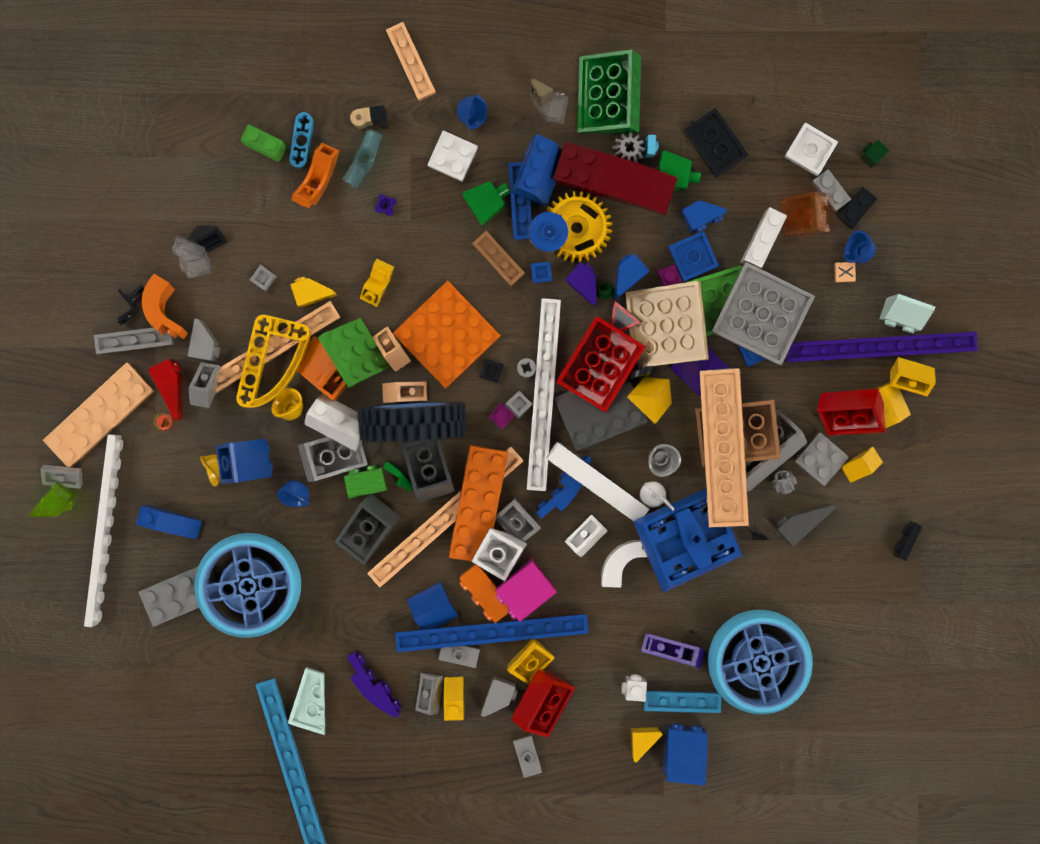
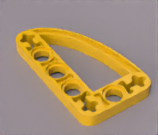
[236,315,311,408]

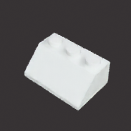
[305,394,362,451]

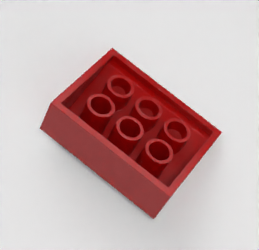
[555,316,646,413]

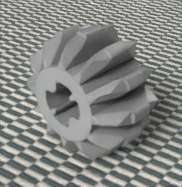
[613,132,646,163]

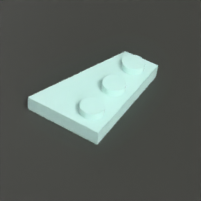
[288,667,325,735]

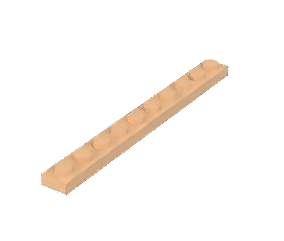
[367,447,524,588]

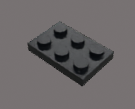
[683,108,748,178]

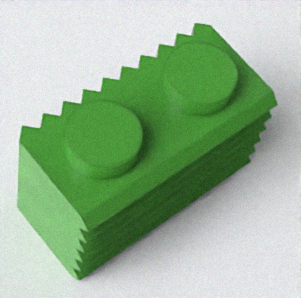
[241,124,287,162]
[344,465,388,498]

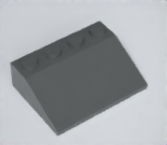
[554,377,648,451]

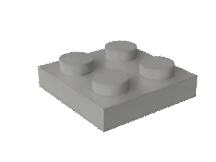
[794,432,849,486]

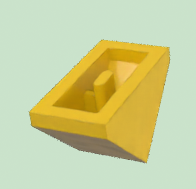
[841,446,883,483]
[631,727,663,763]

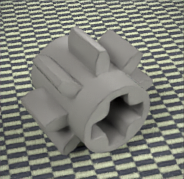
[771,470,797,494]

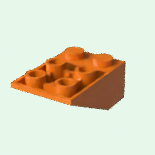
[297,336,348,401]

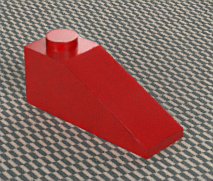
[148,359,183,421]

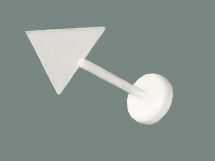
[640,481,674,510]

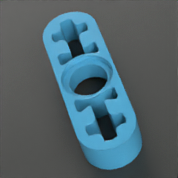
[289,112,314,169]

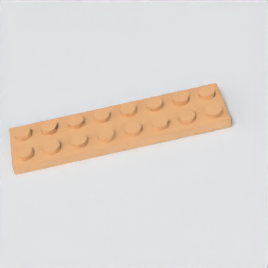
[700,368,749,527]

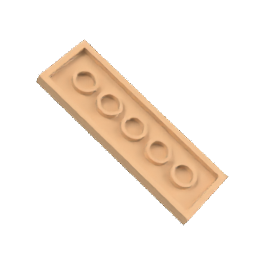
[43,362,155,468]

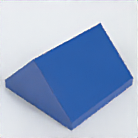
[407,582,458,629]

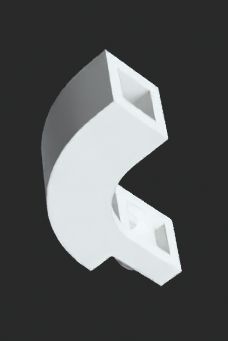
[601,540,647,587]

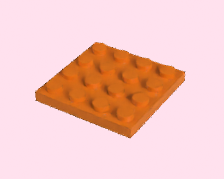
[393,281,501,389]

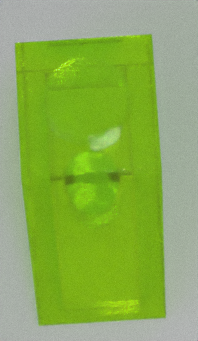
[29,481,76,517]

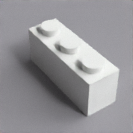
[740,208,787,269]

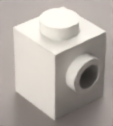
[622,674,647,702]

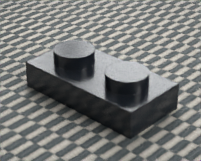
[837,187,877,229]
[893,521,923,561]

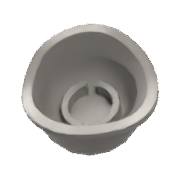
[648,444,681,477]

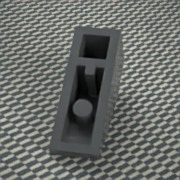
[774,504,836,547]

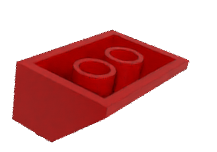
[817,389,886,436]
[511,669,576,737]

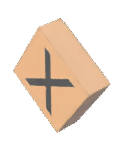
[834,262,856,283]

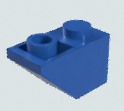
[680,201,727,233]

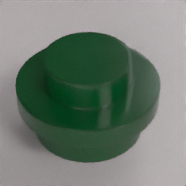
[596,283,615,300]

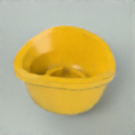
[271,388,304,421]
[200,454,220,487]

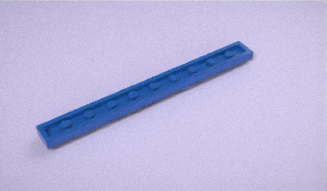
[395,613,588,652]

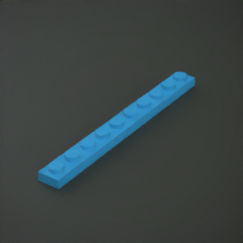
[255,678,327,844]

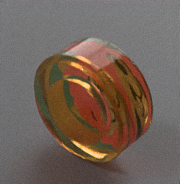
[152,412,173,431]

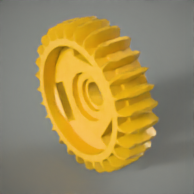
[547,191,612,263]

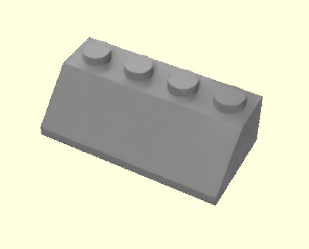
[745,409,808,492]

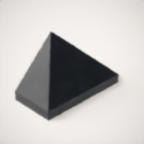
[183,226,227,260]

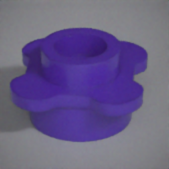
[375,194,397,216]

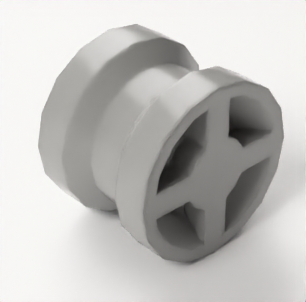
[517,358,536,378]

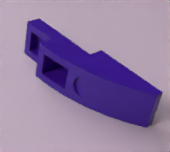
[347,650,402,718]

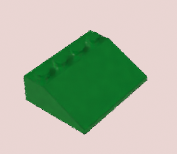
[577,49,641,134]

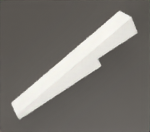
[546,442,649,521]

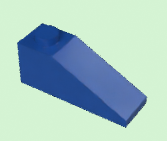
[136,504,203,539]

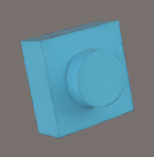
[644,135,659,158]

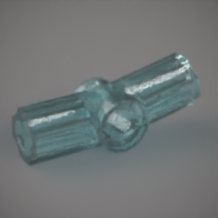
[343,129,383,189]

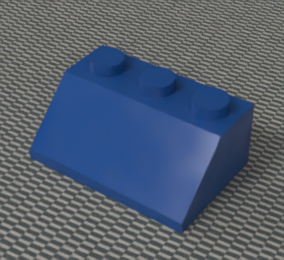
[512,134,562,207]

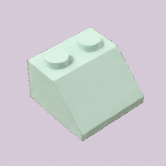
[879,294,935,334]

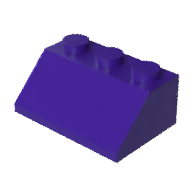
[670,347,741,398]

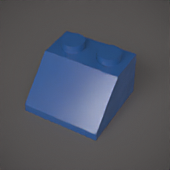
[614,253,649,300]

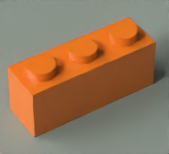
[459,564,509,623]

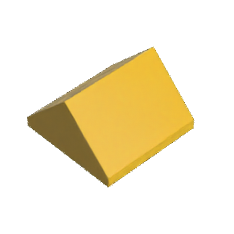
[627,377,672,424]
[507,639,555,685]

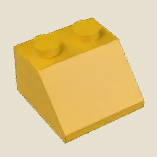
[875,382,911,428]

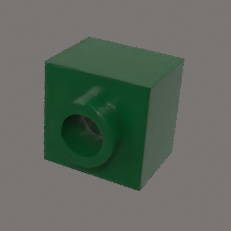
[860,140,889,168]

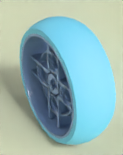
[195,533,301,638]
[708,610,813,714]

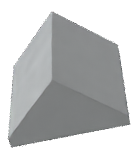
[495,498,541,542]

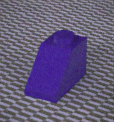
[565,262,597,306]

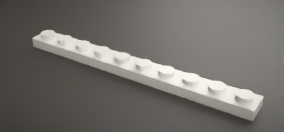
[527,298,561,491]
[84,434,123,627]

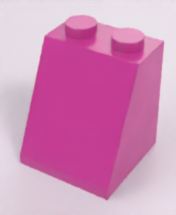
[495,558,557,621]

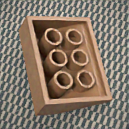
[695,399,781,467]

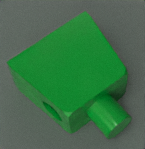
[658,150,701,191]
[462,181,510,227]

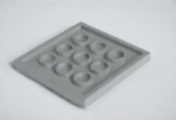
[711,262,815,366]

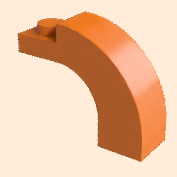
[291,143,340,208]
[142,274,188,340]

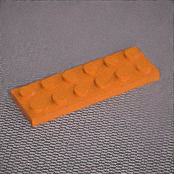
[448,445,509,561]

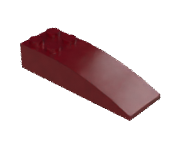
[553,142,678,215]

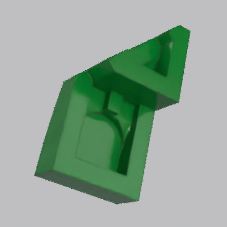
[383,461,413,492]

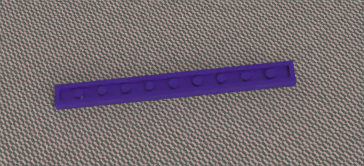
[785,332,978,363]

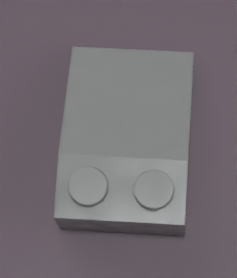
[297,437,368,482]

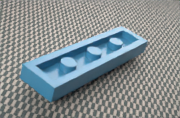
[644,690,721,713]

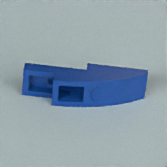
[536,455,591,519]

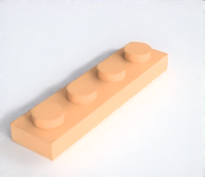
[386,22,436,101]

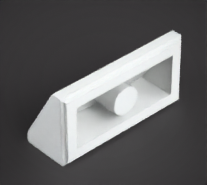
[565,514,607,557]

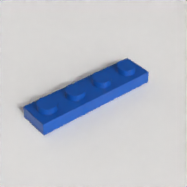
[508,162,532,241]

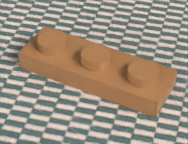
[472,231,525,286]

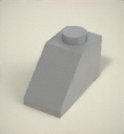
[188,319,220,361]
[189,362,220,408]
[481,675,518,717]

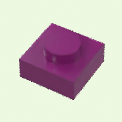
[657,264,682,286]
[489,403,515,430]

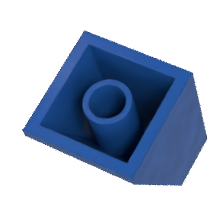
[215,438,273,484]
[662,723,707,786]

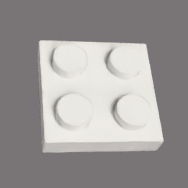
[784,122,838,176]
[427,130,478,182]

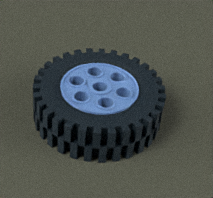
[358,402,467,442]

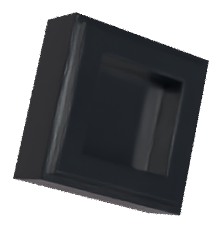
[480,359,504,383]

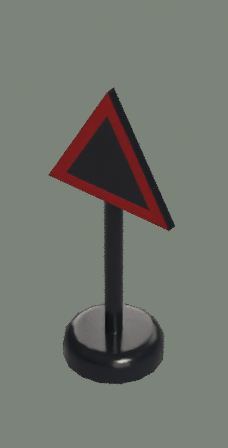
[611,300,655,382]

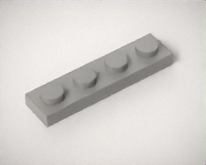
[94,327,174,355]

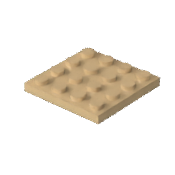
[625,281,709,368]

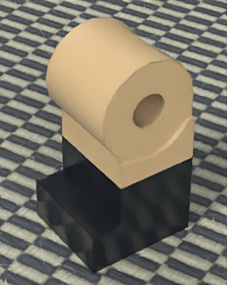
[350,105,389,129]

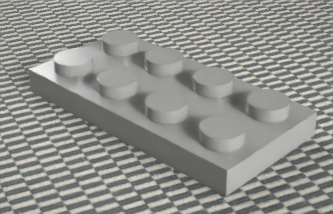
[138,567,219,627]

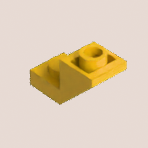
[360,259,394,307]

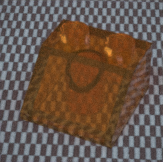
[781,191,830,237]

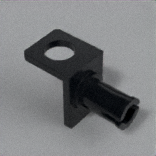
[116,284,144,325]

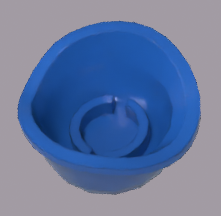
[457,95,487,129]
[844,230,876,264]
[277,480,310,507]

